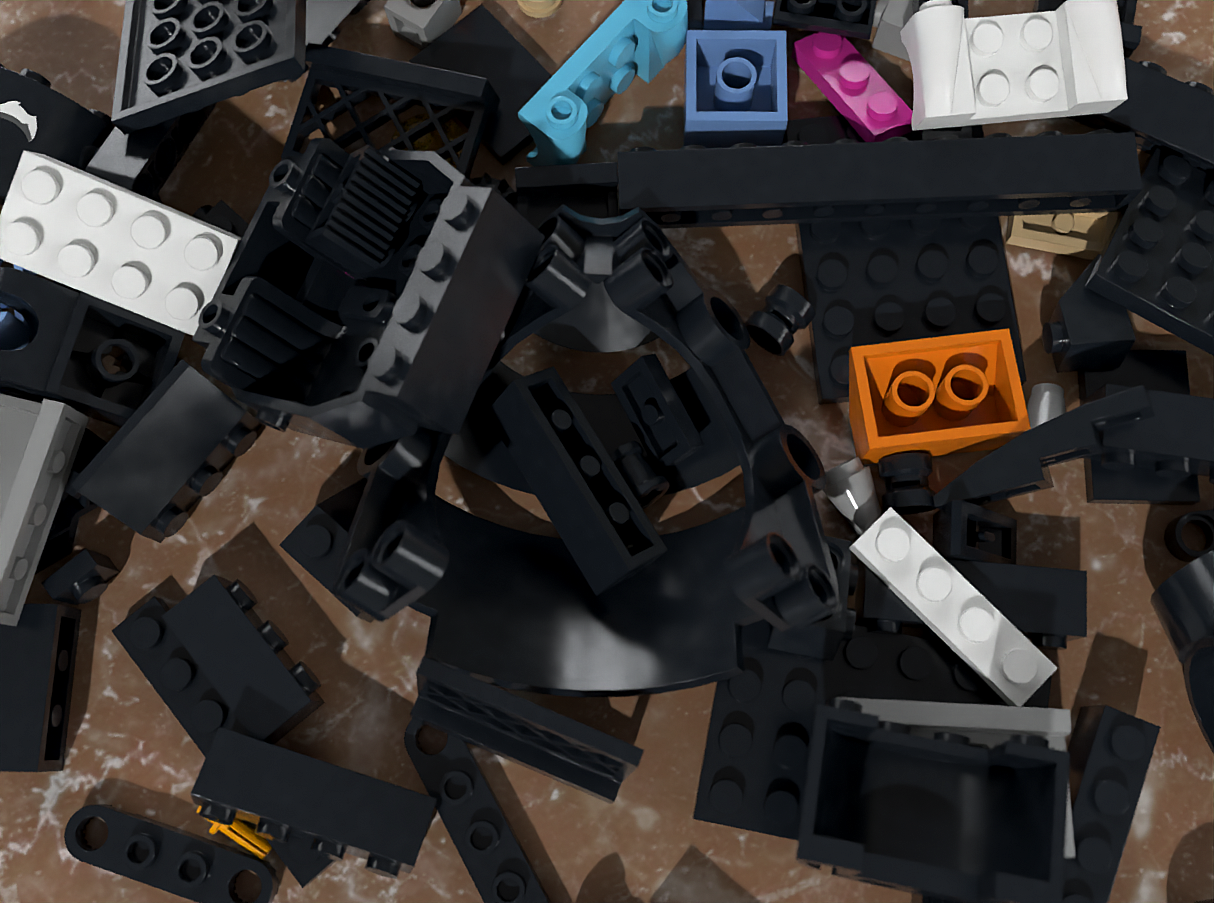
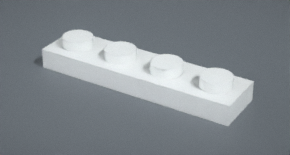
[849,507,1057,707]

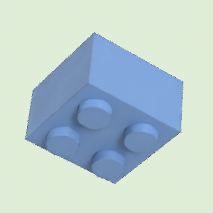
[684,30,788,149]

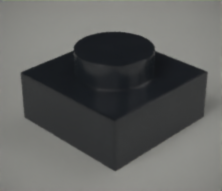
[41,549,119,605]

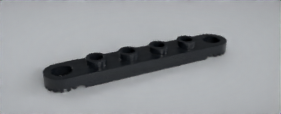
[404,719,551,903]

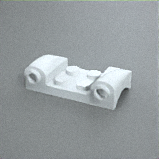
[900,0,1128,131]

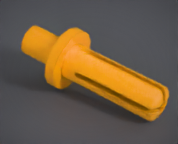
[196,806,272,859]

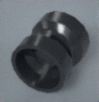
[745,284,815,356]
[878,453,936,515]

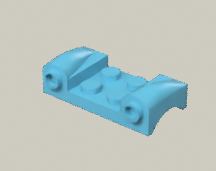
[518,0,688,166]

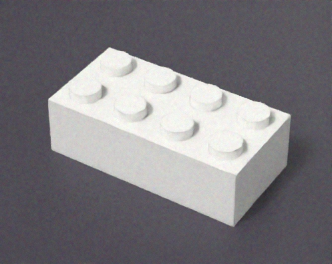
[0,150,242,336]

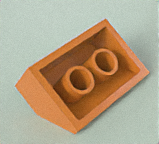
[849,329,1031,465]

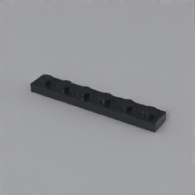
[112,596,336,888]

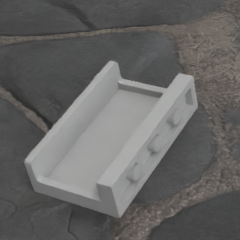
[0,394,89,626]

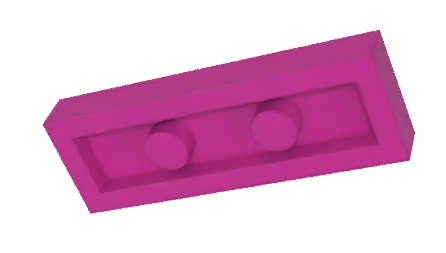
[792,32,913,142]

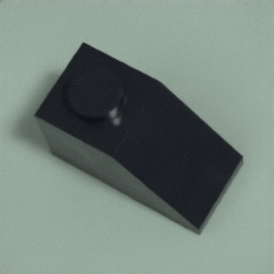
[1042,254,1136,373]

